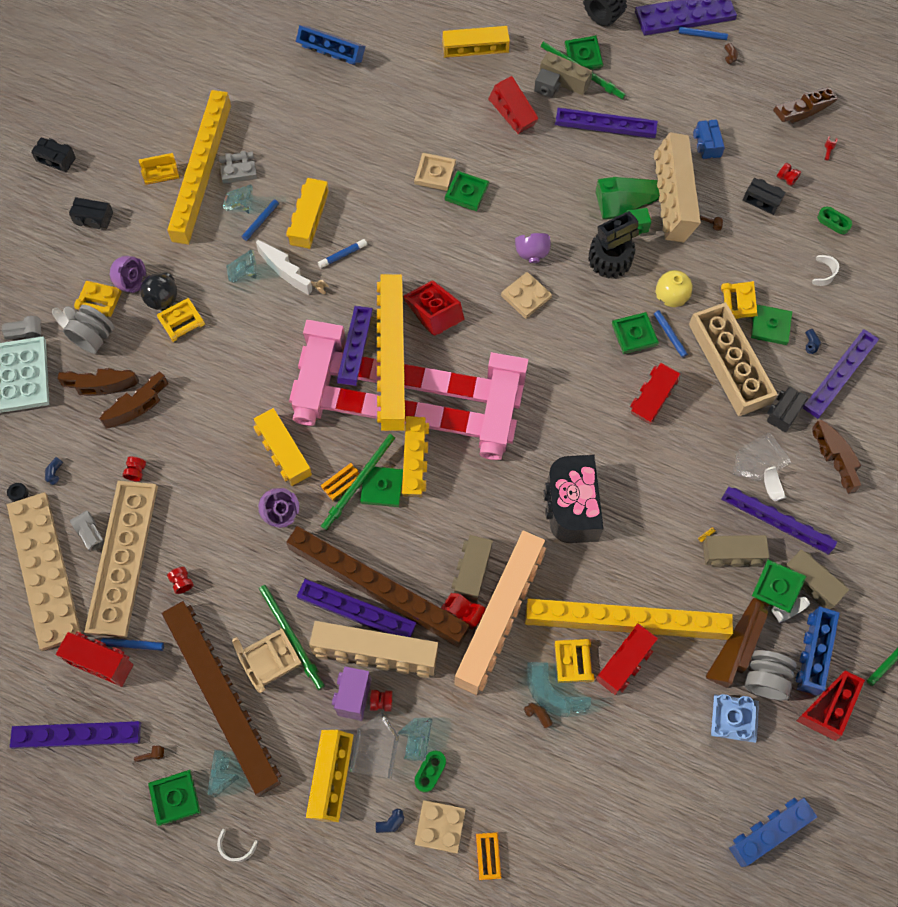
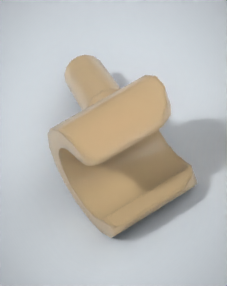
[311,280,329,294]

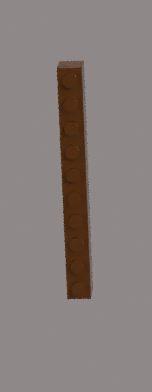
[286,526,469,648]
[161,601,282,797]

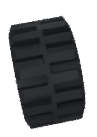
[583,0,627,27]
[588,234,636,278]

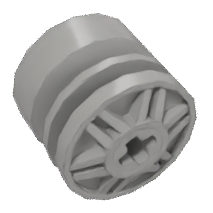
[63,305,115,354]
[745,650,797,701]

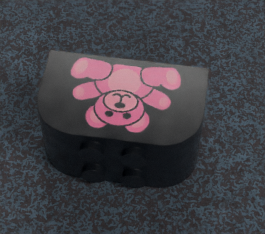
[543,454,604,543]

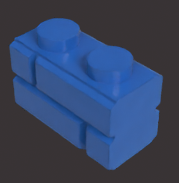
[693,119,725,159]

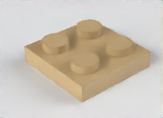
[414,153,456,191]
[501,272,552,319]
[415,800,465,854]

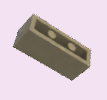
[540,51,593,96]
[451,535,493,602]
[703,535,769,567]
[785,549,849,610]

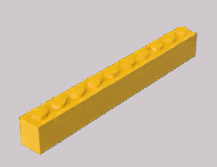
[167,90,231,245]
[377,274,405,431]
[525,599,733,640]

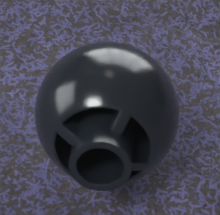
[140,273,177,310]

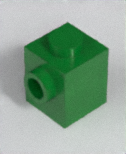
[627,208,651,235]

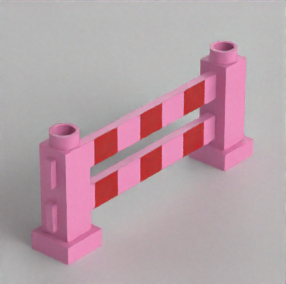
[289,320,528,460]

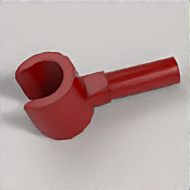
[825,136,838,161]

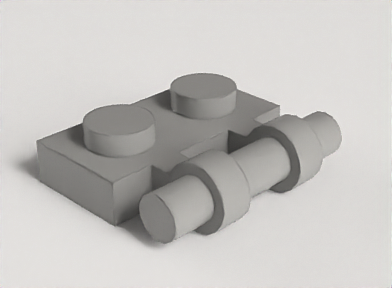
[219,151,257,184]

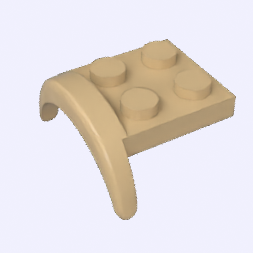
[232,629,302,693]

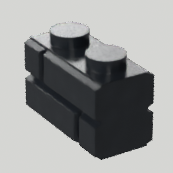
[31,137,76,172]
[742,177,786,215]
[69,197,113,229]
[597,211,639,250]
[766,386,808,432]

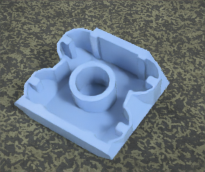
[711,694,759,743]

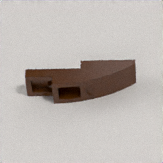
[773,87,838,123]
[57,368,139,396]
[99,371,169,428]
[812,419,861,494]

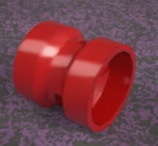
[776,163,801,186]
[122,456,146,482]
[167,567,194,594]
[370,690,393,712]

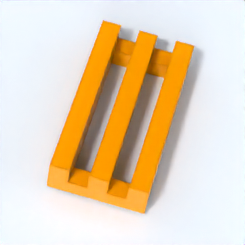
[321,463,359,501]
[476,832,501,881]

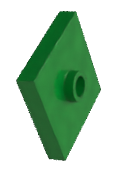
[564,35,603,70]
[445,171,490,211]
[751,304,792,345]
[611,312,659,355]
[360,467,403,507]
[752,560,807,613]
[148,770,201,827]

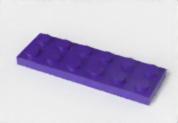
[635,0,737,36]

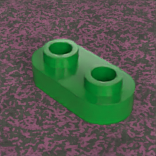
[817,206,852,234]
[414,750,446,793]

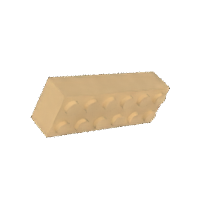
[654,132,701,242]
[689,302,778,417]
[309,621,438,678]

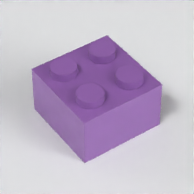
[332,666,371,721]

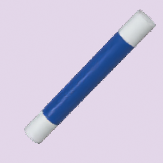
[317,239,367,269]

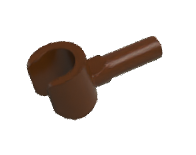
[700,215,723,231]
[134,746,165,762]

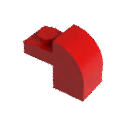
[441,593,486,629]

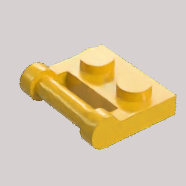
[74,281,122,317]
[721,281,758,319]
[156,298,205,342]
[554,639,595,683]

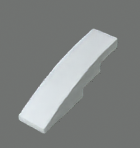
[256,240,313,295]

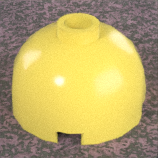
[655,270,693,307]

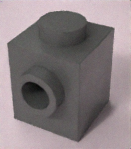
[534,68,561,98]

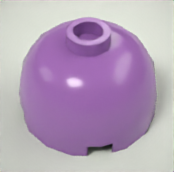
[515,233,551,263]
[110,256,146,293]
[258,488,299,528]

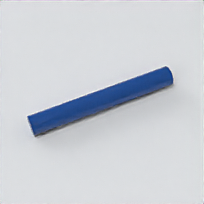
[679,27,728,40]
[241,199,279,241]
[654,310,688,358]
[101,638,164,651]

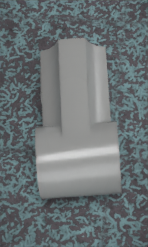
[2,316,41,340]
[70,510,104,552]

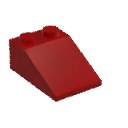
[403,280,465,336]

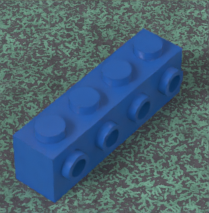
[296,25,366,65]
[795,606,840,696]
[729,798,817,867]

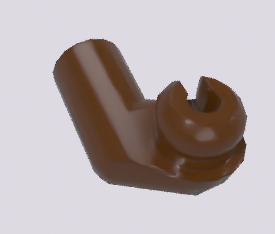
[724,43,738,65]
[523,702,553,728]

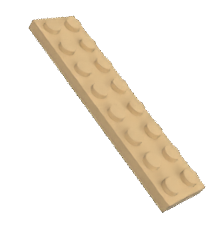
[84,481,158,638]
[6,492,81,651]

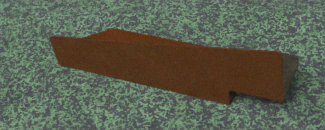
[706,598,769,688]

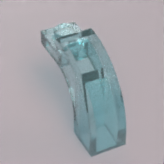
[526,662,591,717]

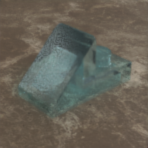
[223,184,253,214]
[226,249,257,283]
[397,718,432,761]
[207,750,239,797]

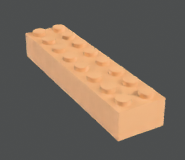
[454,530,546,695]

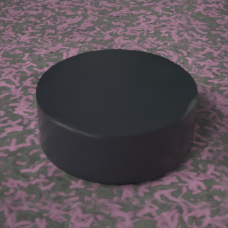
[7,483,29,502]

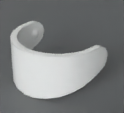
[812,255,839,286]
[52,307,77,329]
[764,466,786,501]
[771,597,810,623]
[217,829,258,863]

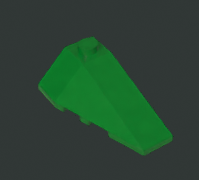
[595,177,660,220]

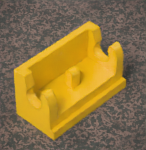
[139,153,179,185]

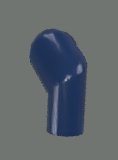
[805,329,821,354]
[45,457,63,485]
[376,808,405,833]

